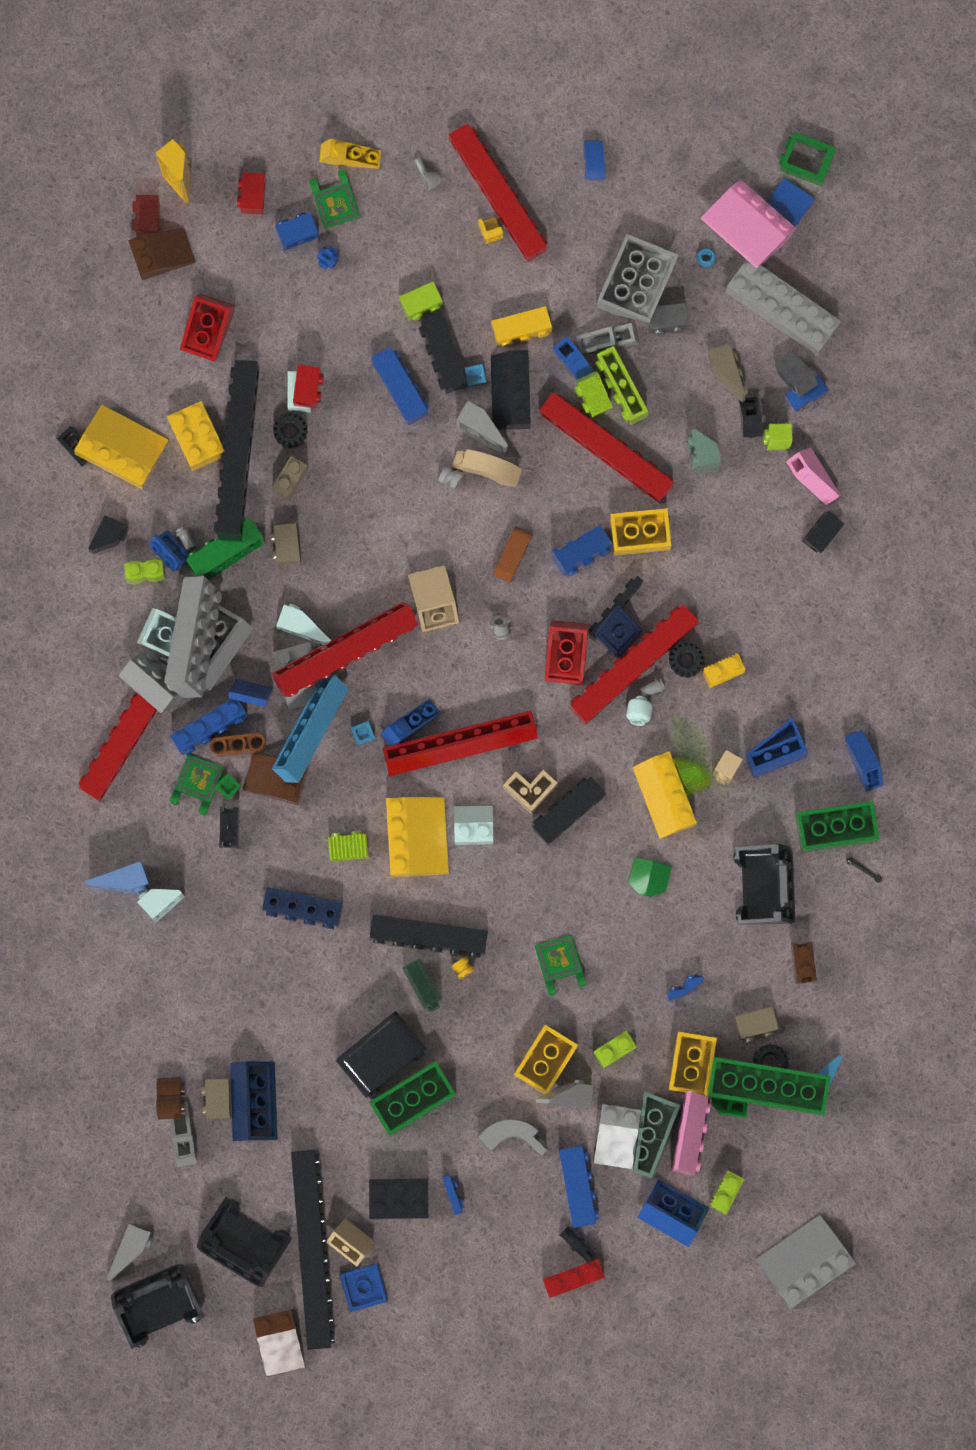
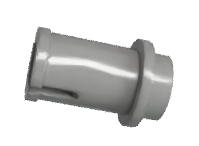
[176,526,197,551]
[640,678,665,697]

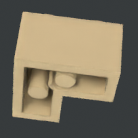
[503,770,557,814]

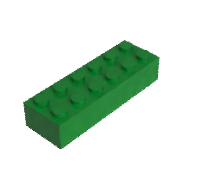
[708,1057,831,1116]

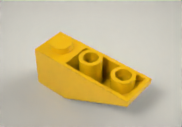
[319,138,381,169]

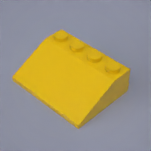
[74,405,169,489]
[386,797,449,878]

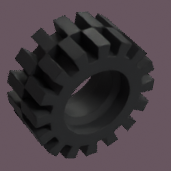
[273,412,308,449]
[669,642,704,678]
[753,1044,789,1069]

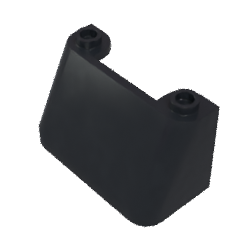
[733,844,795,925]
[336,1011,426,1099]
[197,1197,292,1287]
[111,1264,204,1349]

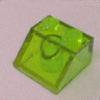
[673,757,712,798]

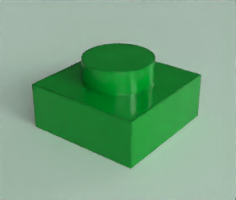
[214,773,241,800]

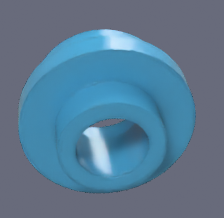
[697,248,716,267]

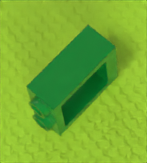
[778,132,836,187]

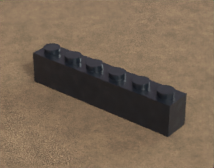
[369,915,488,958]

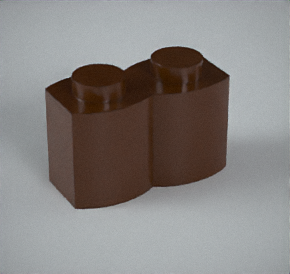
[156,1077,185,1120]

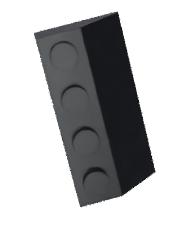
[491,350,531,430]

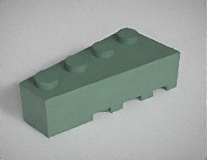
[634,1091,682,1181]

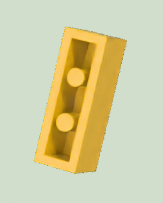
[491,306,552,348]

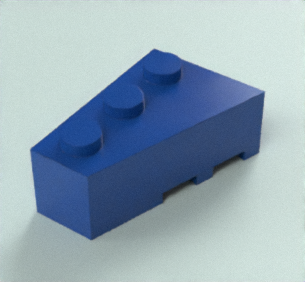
[552,525,613,577]
[746,717,807,778]

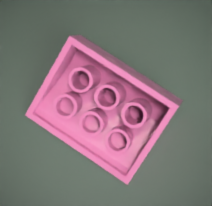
[701,179,796,268]
[671,1091,711,1175]

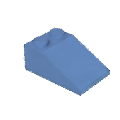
[86,861,152,895]

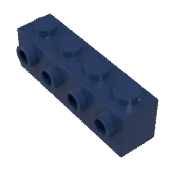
[262,887,343,930]

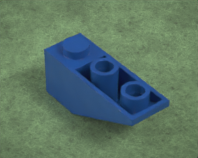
[553,336,604,384]
[381,699,441,746]

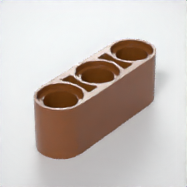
[493,526,533,583]
[210,733,266,757]

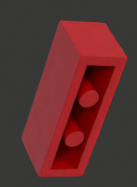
[542,1259,605,1298]

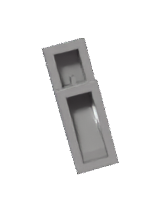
[576,323,639,355]
[170,1102,197,1167]

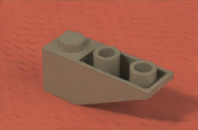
[708,344,748,403]

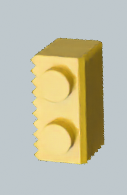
[702,653,746,688]

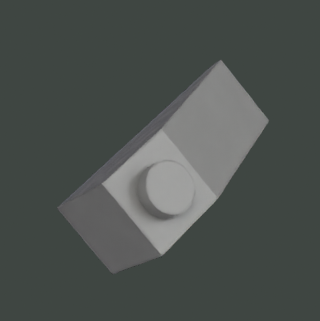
[536,1080,593,1109]
[106,1224,154,1281]

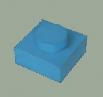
[464,364,486,387]
[350,721,375,746]

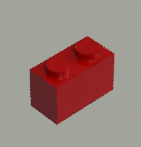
[237,172,266,215]
[293,365,324,409]

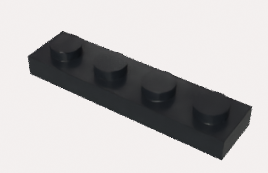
[589,576,644,642]

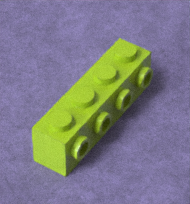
[595,346,648,425]

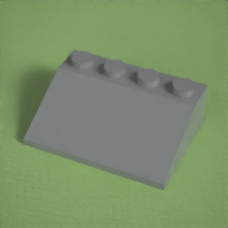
[597,234,679,323]
[160,605,253,691]
[756,1215,856,1309]

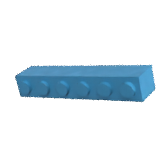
[272,675,349,783]

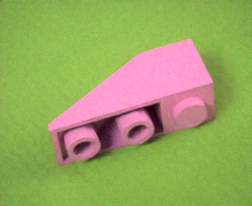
[786,448,841,505]

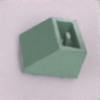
[687,429,721,474]

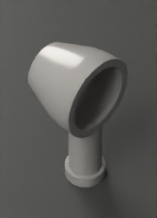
[414,157,441,191]

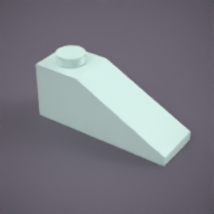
[276,604,331,645]

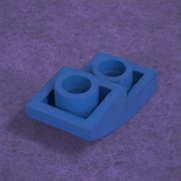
[584,141,605,180]
[785,375,830,411]
[666,974,704,1002]

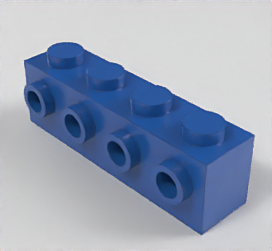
[170,699,247,755]

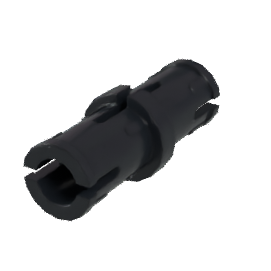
[559,1226,596,1263]

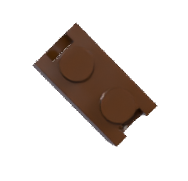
[791,942,817,984]

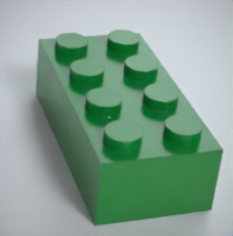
[186,518,265,580]
[795,801,880,853]
[369,1061,456,1137]

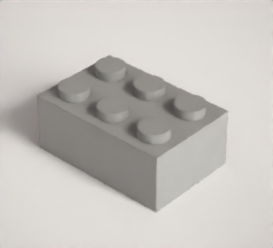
[119,650,182,714]

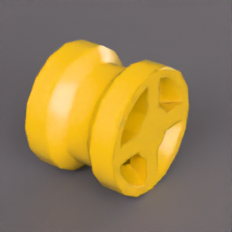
[451,956,475,980]

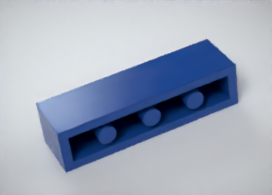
[371,347,429,426]
[559,1146,599,1228]

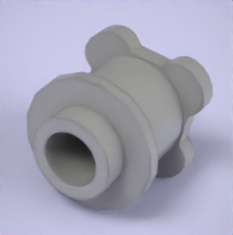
[489,615,511,640]

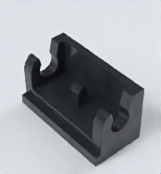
[802,511,844,553]
[219,807,240,848]

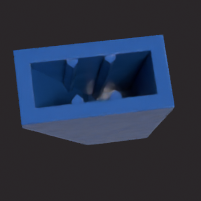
[845,730,883,792]

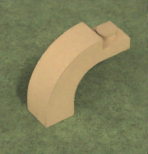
[452,449,522,487]

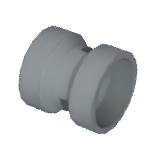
[438,464,463,489]

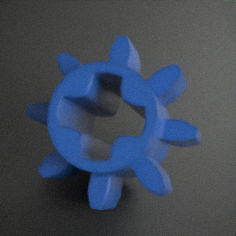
[316,245,340,270]

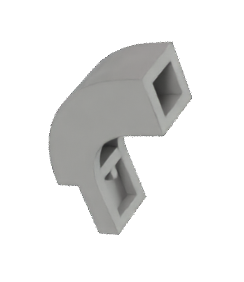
[478,1120,547,1157]

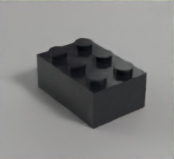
[369,1179,429,1219]

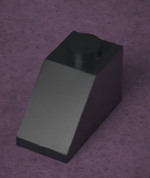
[739,397,762,438]
[88,515,128,554]

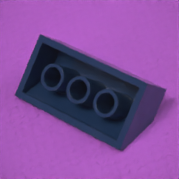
[230,1061,278,1141]

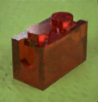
[132,195,160,236]

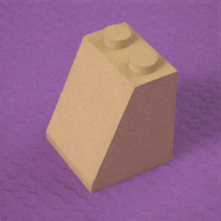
[408,566,459,632]

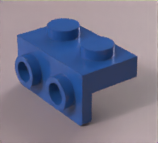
[149,530,188,572]

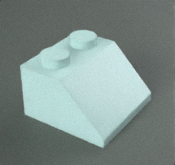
[137,608,176,657]
[454,806,493,845]
[138,889,185,923]

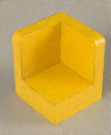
[478,218,503,244]

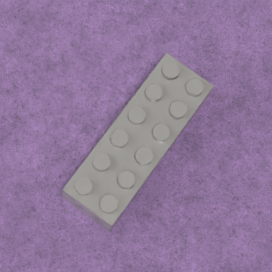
[725,259,841,356]
[164,576,222,698]

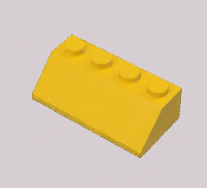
[155,139,191,203]
[633,751,697,839]

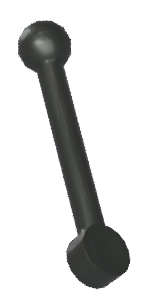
[846,857,882,883]

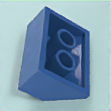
[637,1179,710,1247]

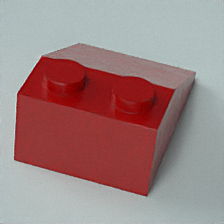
[180,293,236,362]
[545,620,589,685]

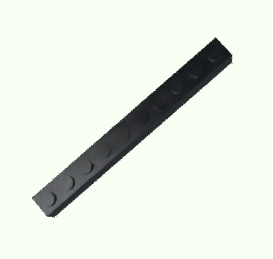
[214,360,260,541]
[291,1150,335,1350]

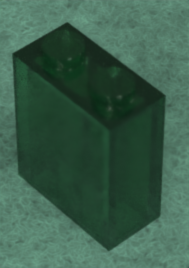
[402,959,442,1013]

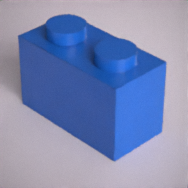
[275,212,319,251]

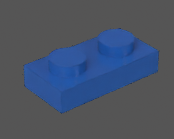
[442,1175,465,1215]

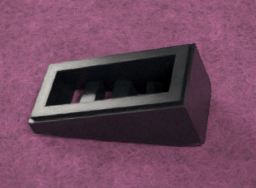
[56,426,88,467]

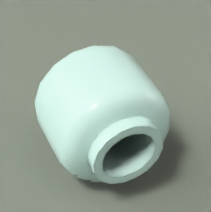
[626,696,653,726]

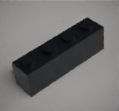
[419,313,467,394]
[532,776,606,846]

